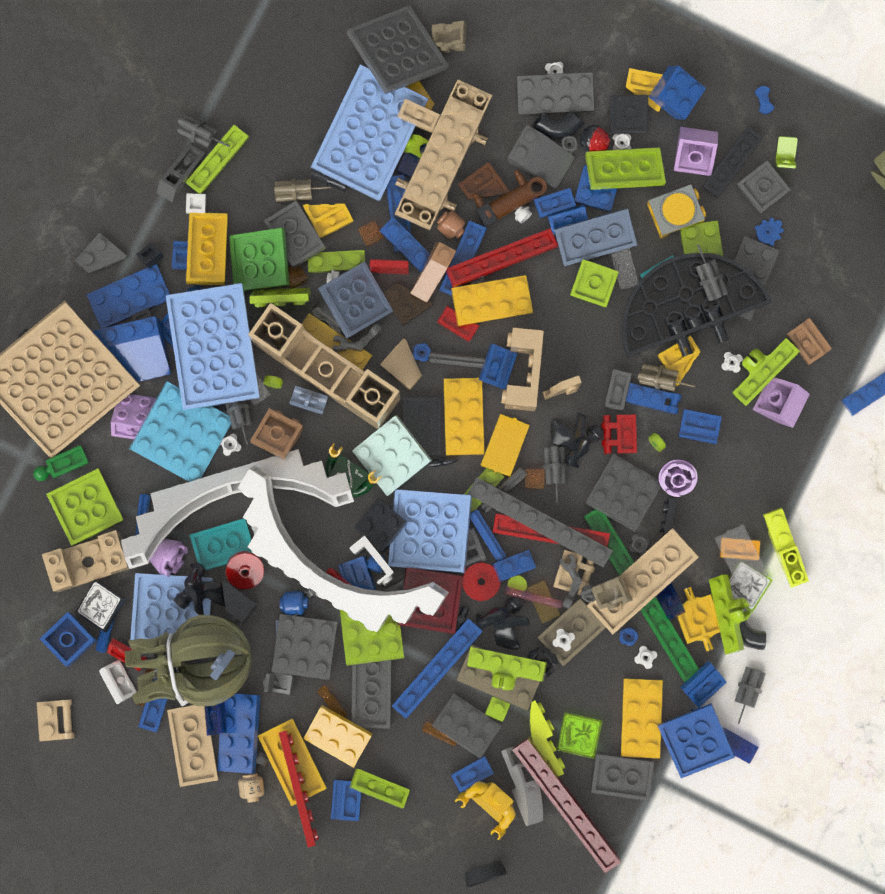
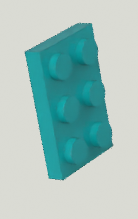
[190,519,252,571]

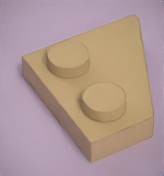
[542,375,582,400]

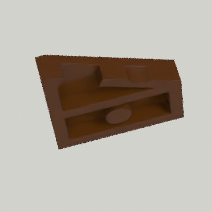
[457,162,510,200]

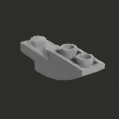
[501,746,543,826]

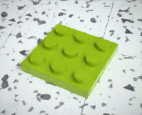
[250,287,311,307]
[46,469,124,546]
[340,610,404,666]

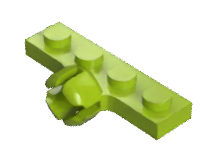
[732,338,800,406]
[709,575,751,655]
[467,647,547,690]

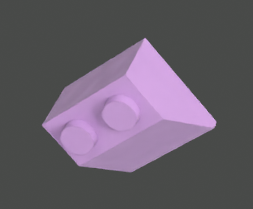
[674,127,718,176]
[753,377,810,428]

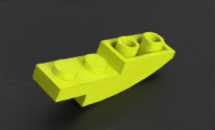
[763,508,809,588]
[530,700,565,776]

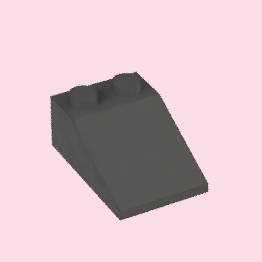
[507,125,575,190]

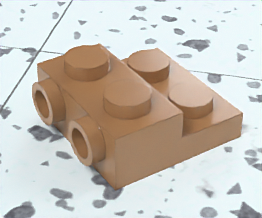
[251,408,303,460]

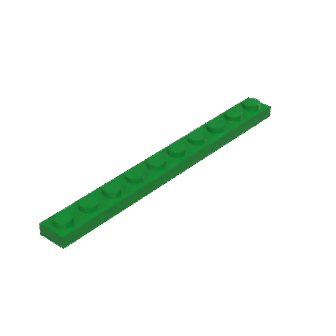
[584,509,699,682]

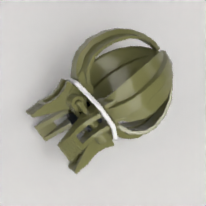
[125,615,252,706]

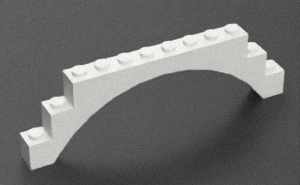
[121,449,354,569]
[238,465,449,632]

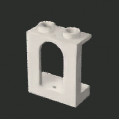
[350,536,394,586]

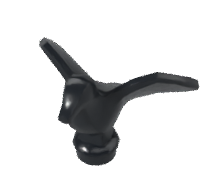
[551,413,603,468]
[173,563,226,615]
[476,596,530,650]

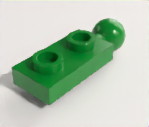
[33,445,89,481]

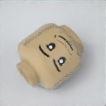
[238,773,265,802]

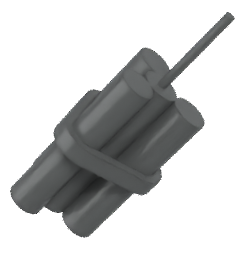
[177,114,230,148]
[695,244,729,301]
[225,400,253,445]
[543,446,568,504]
[735,666,766,724]

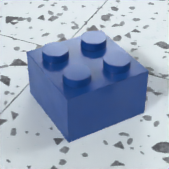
[648,66,706,119]
[40,612,97,667]

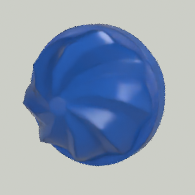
[367,554,386,573]

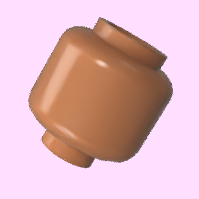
[437,211,465,239]

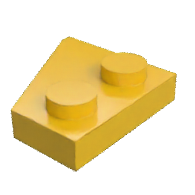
[625,68,663,112]
[303,204,354,239]

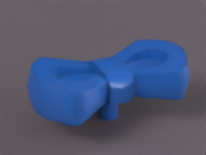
[755,86,774,114]

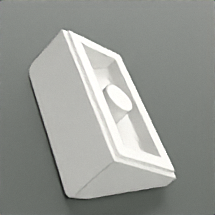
[99,660,137,704]

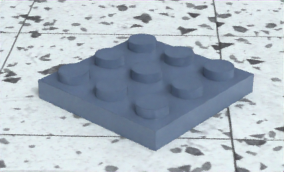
[318,262,393,339]

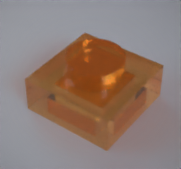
[358,221,383,247]
[288,265,308,289]
[525,469,545,489]

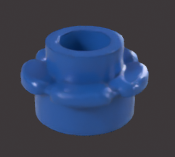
[413,343,432,362]
[619,627,638,646]

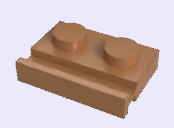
[786,318,832,366]

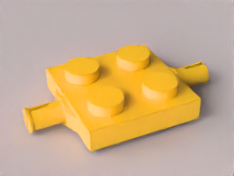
[674,587,720,651]

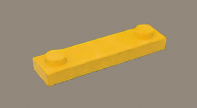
[302,313,372,370]

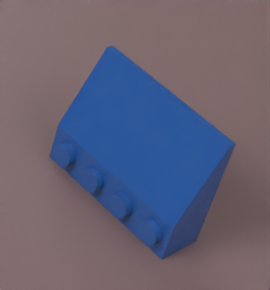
[92,316,171,382]

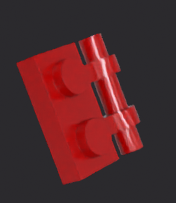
[601,414,637,454]

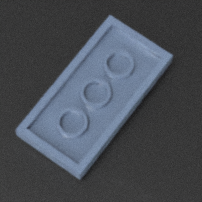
[554,208,637,266]

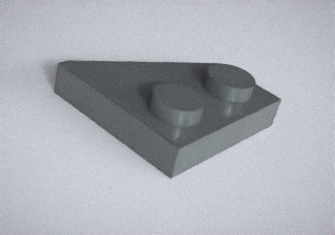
[75,233,128,274]

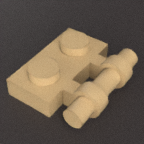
[553,550,595,595]

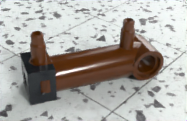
[473,169,547,227]

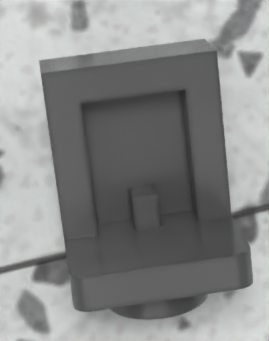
[263,672,295,695]

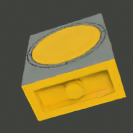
[647,185,706,239]

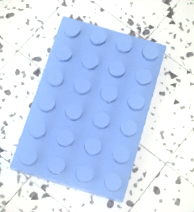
[311,65,428,201]
[166,283,260,410]

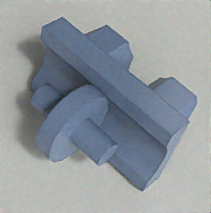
[289,386,328,415]

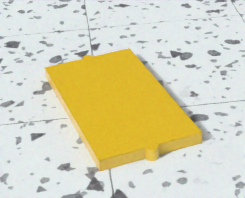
[481,414,530,477]

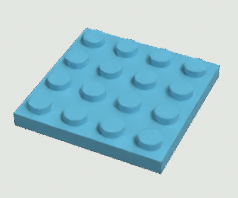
[129,381,231,482]

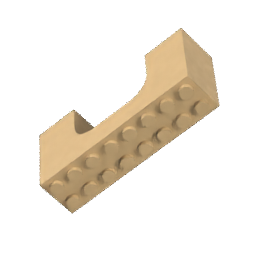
[248,303,401,429]

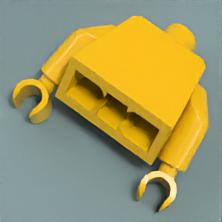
[455,781,516,840]

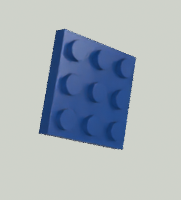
[658,703,735,778]

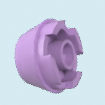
[659,459,698,497]
[150,539,188,577]

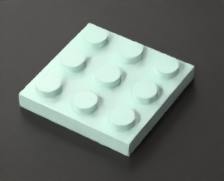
[352,415,432,496]

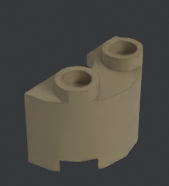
[432,21,466,53]
[592,575,633,610]

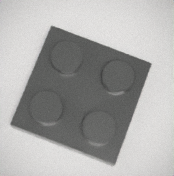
[737,161,791,214]

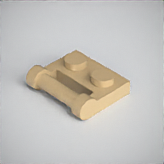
[37,699,75,741]

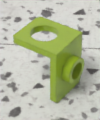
[403,134,428,159]
[775,136,798,168]

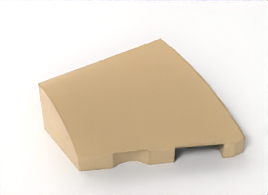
[380,338,422,390]

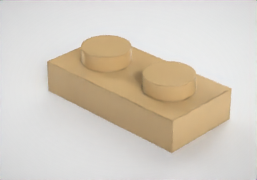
[397,99,440,133]

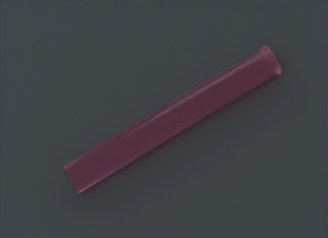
[505,586,562,609]

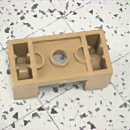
[501,328,544,411]
[42,530,129,592]

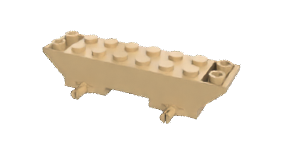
[395,80,492,230]

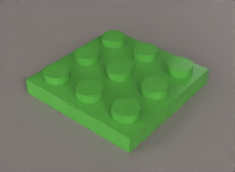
[229,228,289,292]

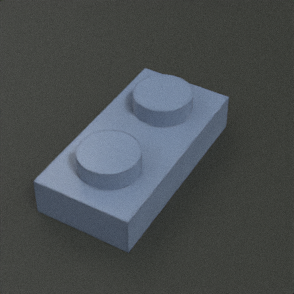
[210,649,236,680]

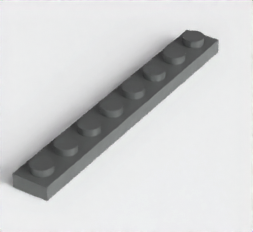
[468,477,613,568]

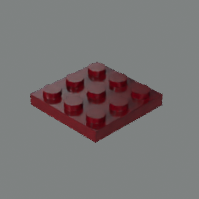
[397,567,463,634]

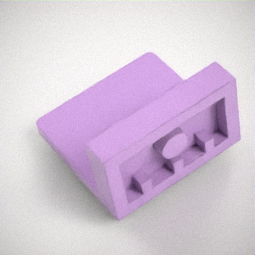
[111,394,156,439]

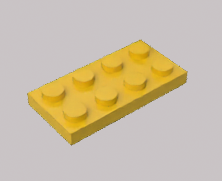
[186,213,228,285]
[451,275,533,326]
[444,378,484,456]
[621,679,663,758]
[258,719,327,806]

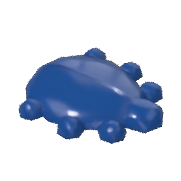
[755,218,784,246]

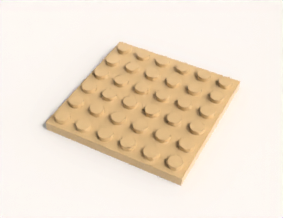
[0,301,140,458]

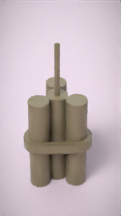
[274,178,331,202]
[638,363,695,391]

